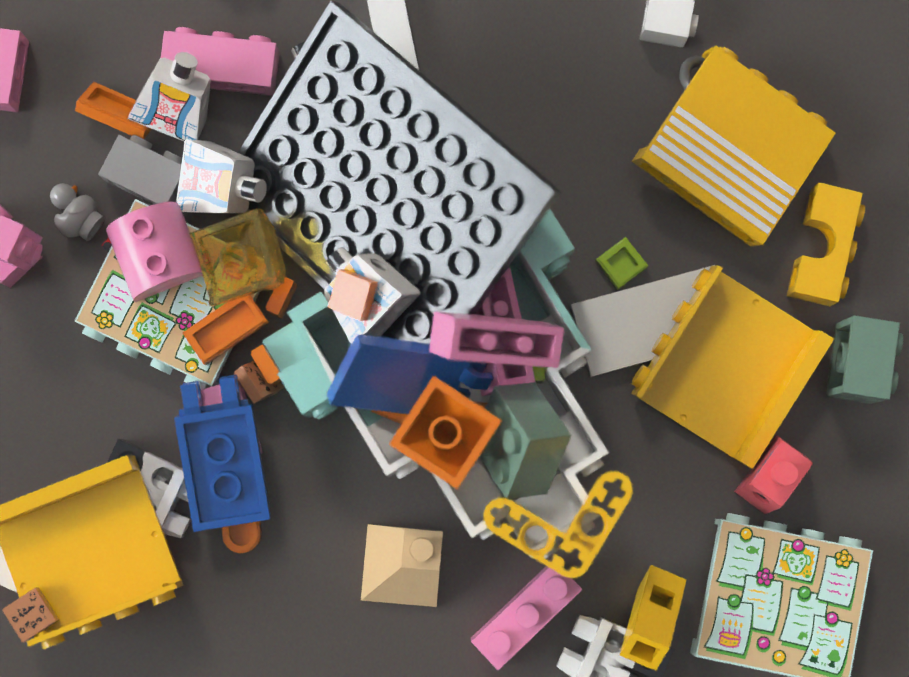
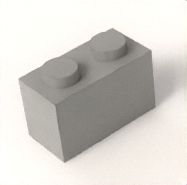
[98,135,182,205]

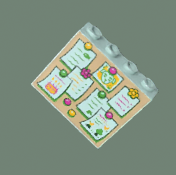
[75,199,275,390]
[690,513,873,677]

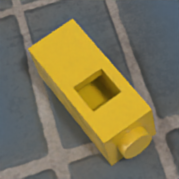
[620,565,686,671]

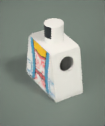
[128,52,211,142]
[176,140,266,213]
[324,247,421,343]

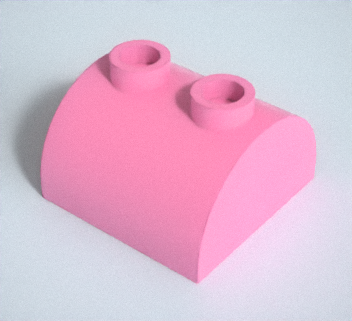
[106,202,206,302]

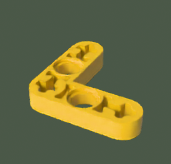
[483,471,632,578]

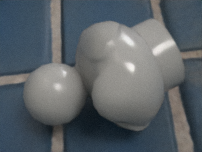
[50,183,105,241]

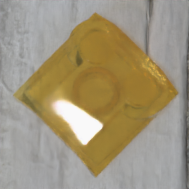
[189,209,286,306]

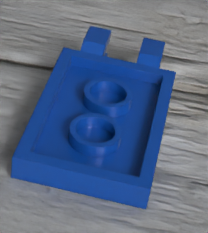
[326,334,494,414]
[174,374,271,532]

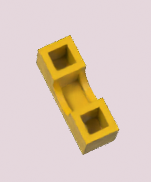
[787,182,865,307]

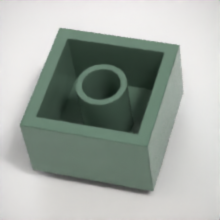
[826,315,903,404]
[480,382,572,499]

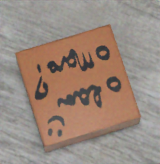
[234,361,284,404]
[2,587,59,643]

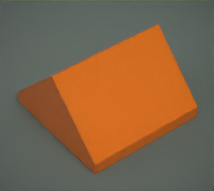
[389,376,502,489]

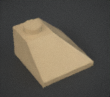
[361,524,443,607]

